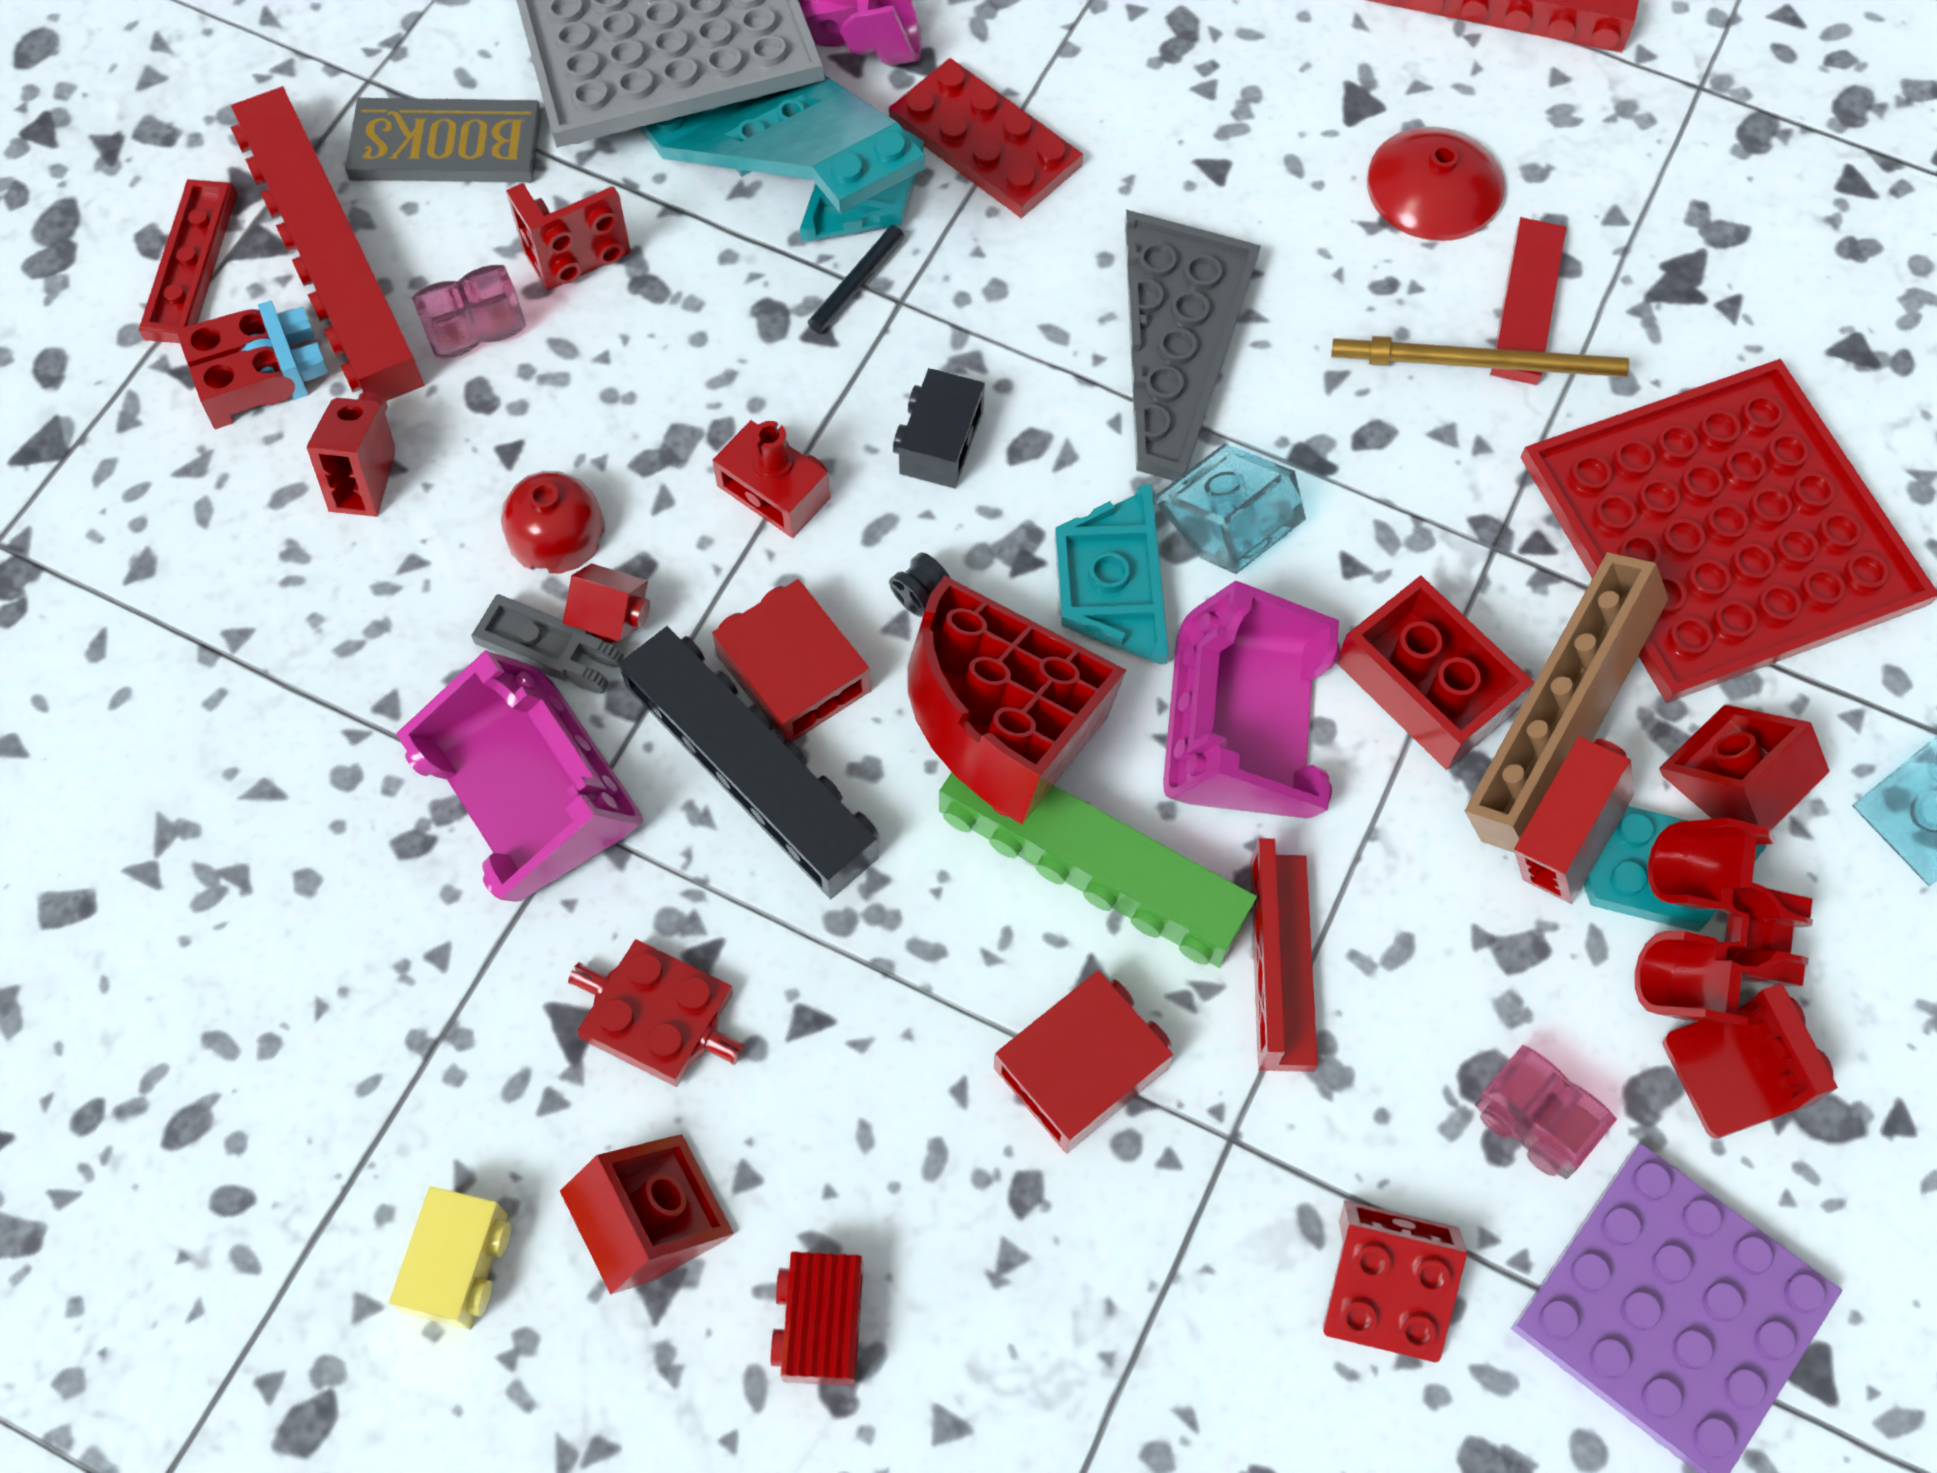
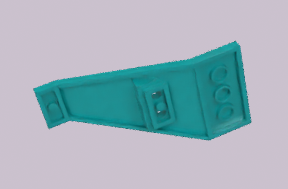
[639,76,925,213]

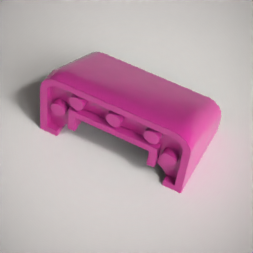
[1163,580,1340,819]
[396,650,643,902]

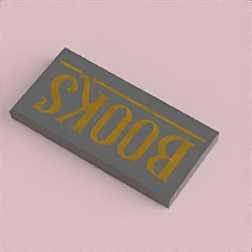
[345,98,541,182]

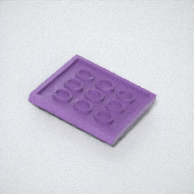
[1511,1143,1843,1473]

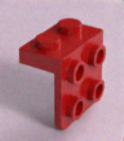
[1662,983,1838,1139]

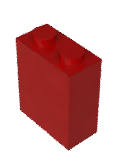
[712,579,872,742]
[1514,736,1634,904]
[993,970,1174,1154]

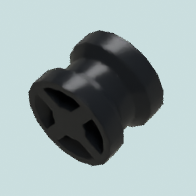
[889,552,950,617]

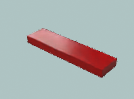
[138,179,238,343]
[1490,217,1567,385]

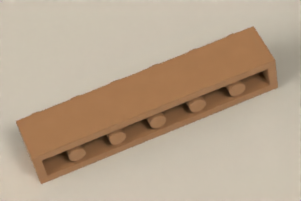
[1464,552,1668,853]

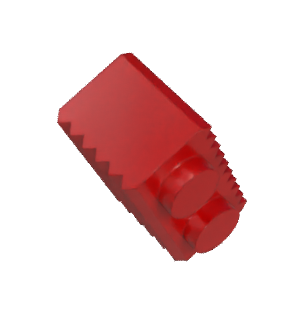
[770,1251,864,1386]

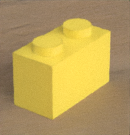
[389,1186,511,1330]

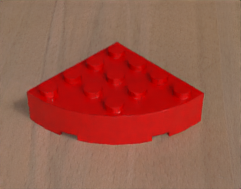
[907,576,1127,825]

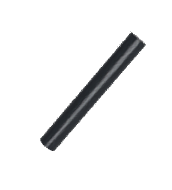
[807,225,905,334]

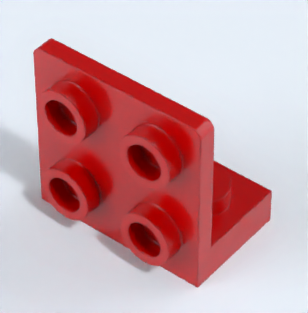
[506,183,631,291]
[1323,1200,1468,1363]

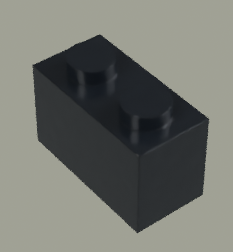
[893,368,985,489]

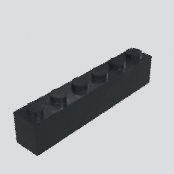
[618,626,879,900]

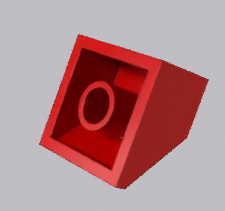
[1659,704,1830,830]
[559,1134,734,1295]

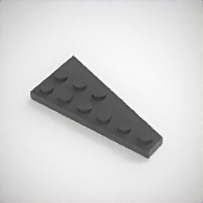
[1125,209,1261,484]

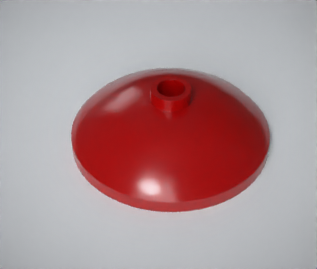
[1366,127,1505,241]

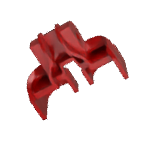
[1634,818,1813,1026]

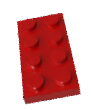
[888,58,1083,219]

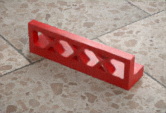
[1250,838,1318,1072]

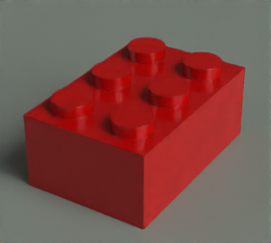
[1336,575,1535,770]

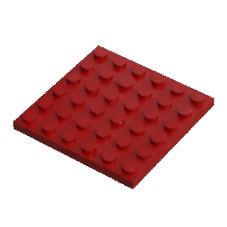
[1520,358,1937,703]

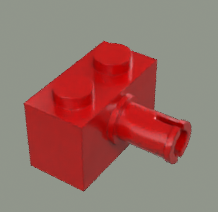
[712,420,831,538]

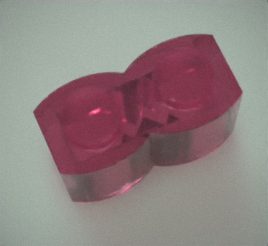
[411,265,526,358]
[1474,1044,1617,1180]

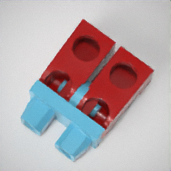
[175,300,329,430]

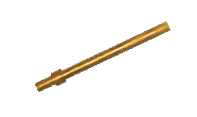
[1331,336,1629,377]

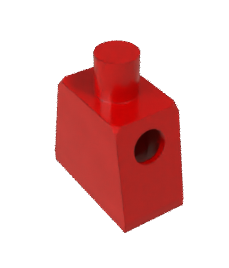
[306,392,395,517]

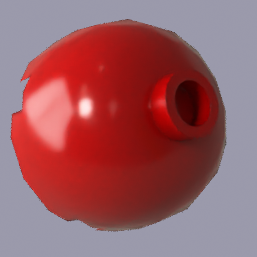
[501,471,605,574]

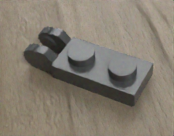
[471,594,624,694]

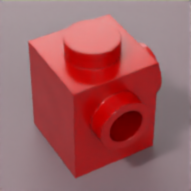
[563,563,650,643]

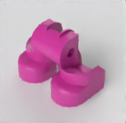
[798,0,922,66]

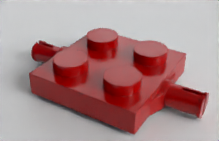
[568,939,745,1087]

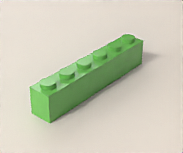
[939,772,1257,968]

